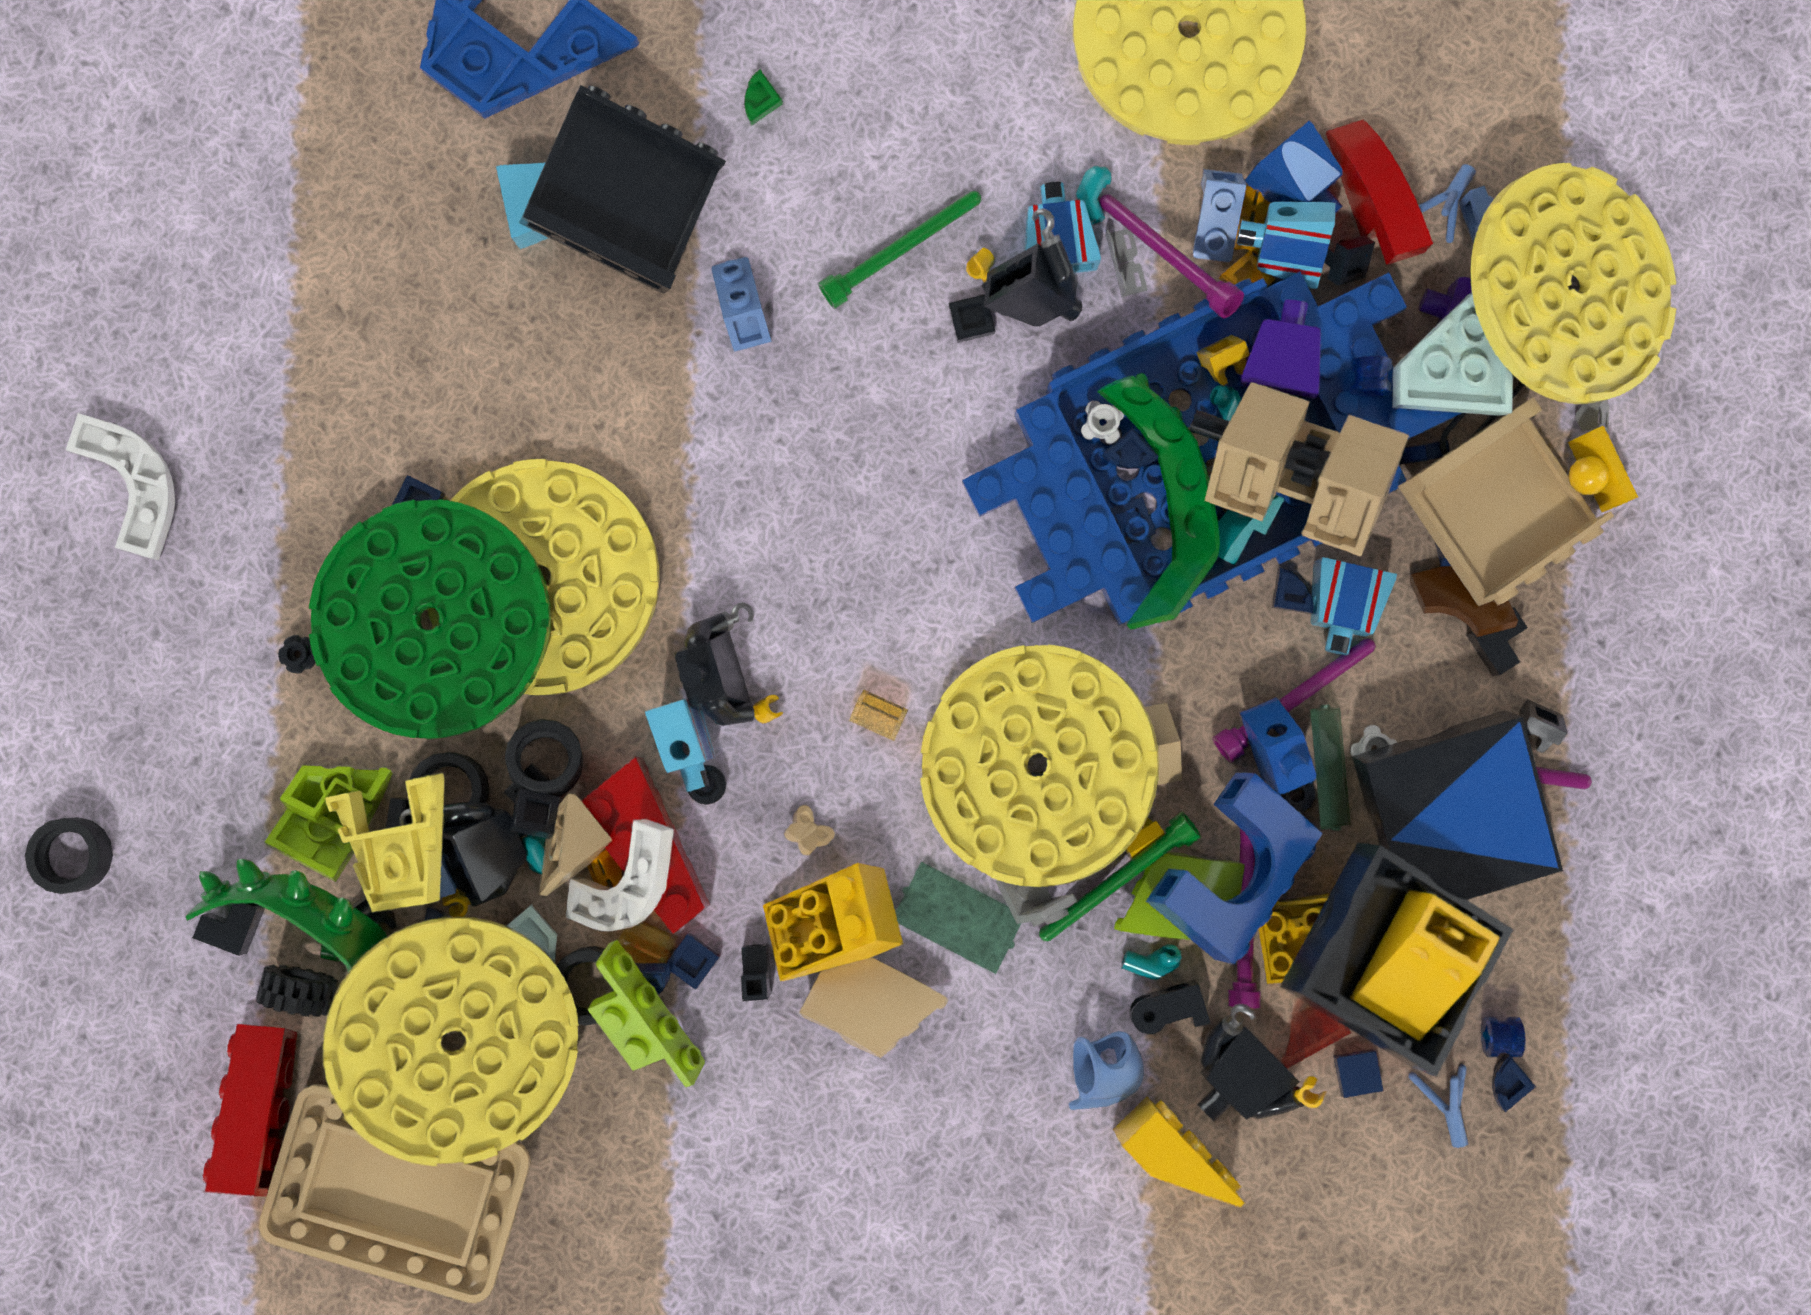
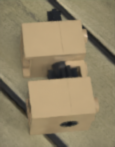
[1189,382,1409,556]

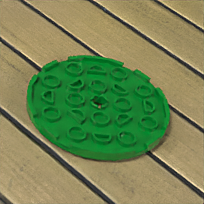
[309,499,551,739]

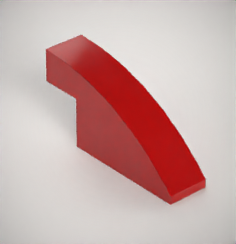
[1326,119,1433,265]

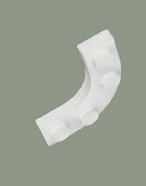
[66,413,175,561]
[566,819,674,931]

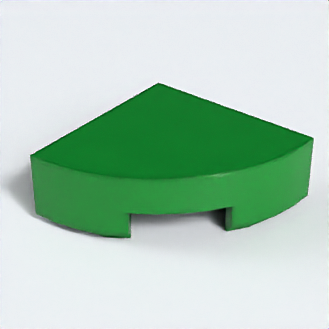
[744,69,783,126]

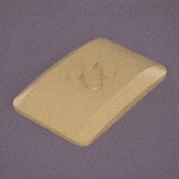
[259,1084,531,1303]

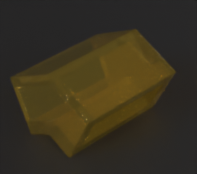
[849,689,908,741]
[618,921,677,963]

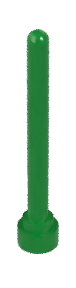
[817,191,982,309]
[1039,811,1202,942]

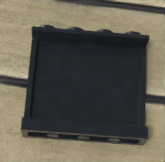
[519,85,726,294]

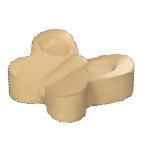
[784,805,835,855]

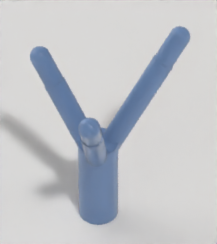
[1419,164,1476,243]
[1409,1064,1468,1148]

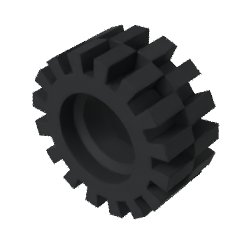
[256,965,338,1017]

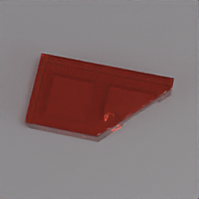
[1281,1006,1351,1069]

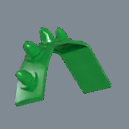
[1097,373,1220,630]
[185,859,388,973]

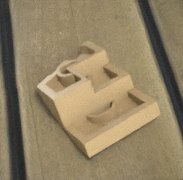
[799,957,948,1058]

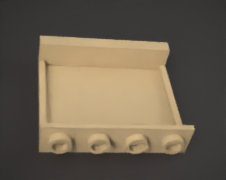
[1398,397,1614,606]

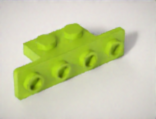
[587,940,705,1087]

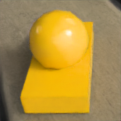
[1568,425,1638,512]

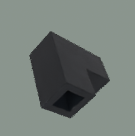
[1466,607,1528,677]
[192,903,265,956]
[740,943,772,1002]

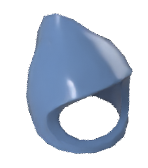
[1069,1031,1144,1110]

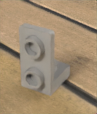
[996,880,1077,927]

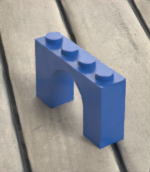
[1146,773,1323,964]

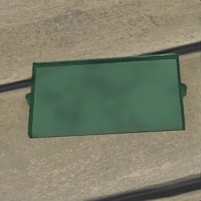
[1310,704,1351,831]
[895,861,1022,974]

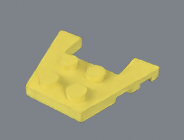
[325,773,444,912]

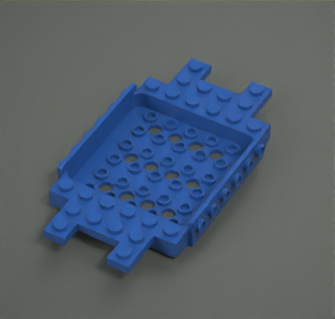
[962,272,1461,625]

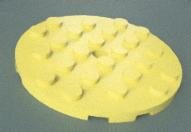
[1072,0,1306,145]
[1471,163,1676,404]
[427,459,660,695]
[920,644,1159,887]
[323,917,579,1166]

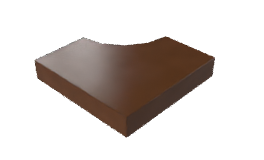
[1410,566,1518,637]

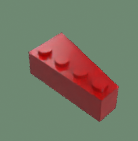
[581,757,710,934]
[203,1024,297,1197]

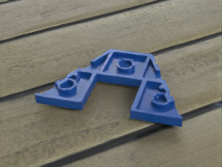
[420,0,639,119]

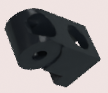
[1129,979,1211,1035]

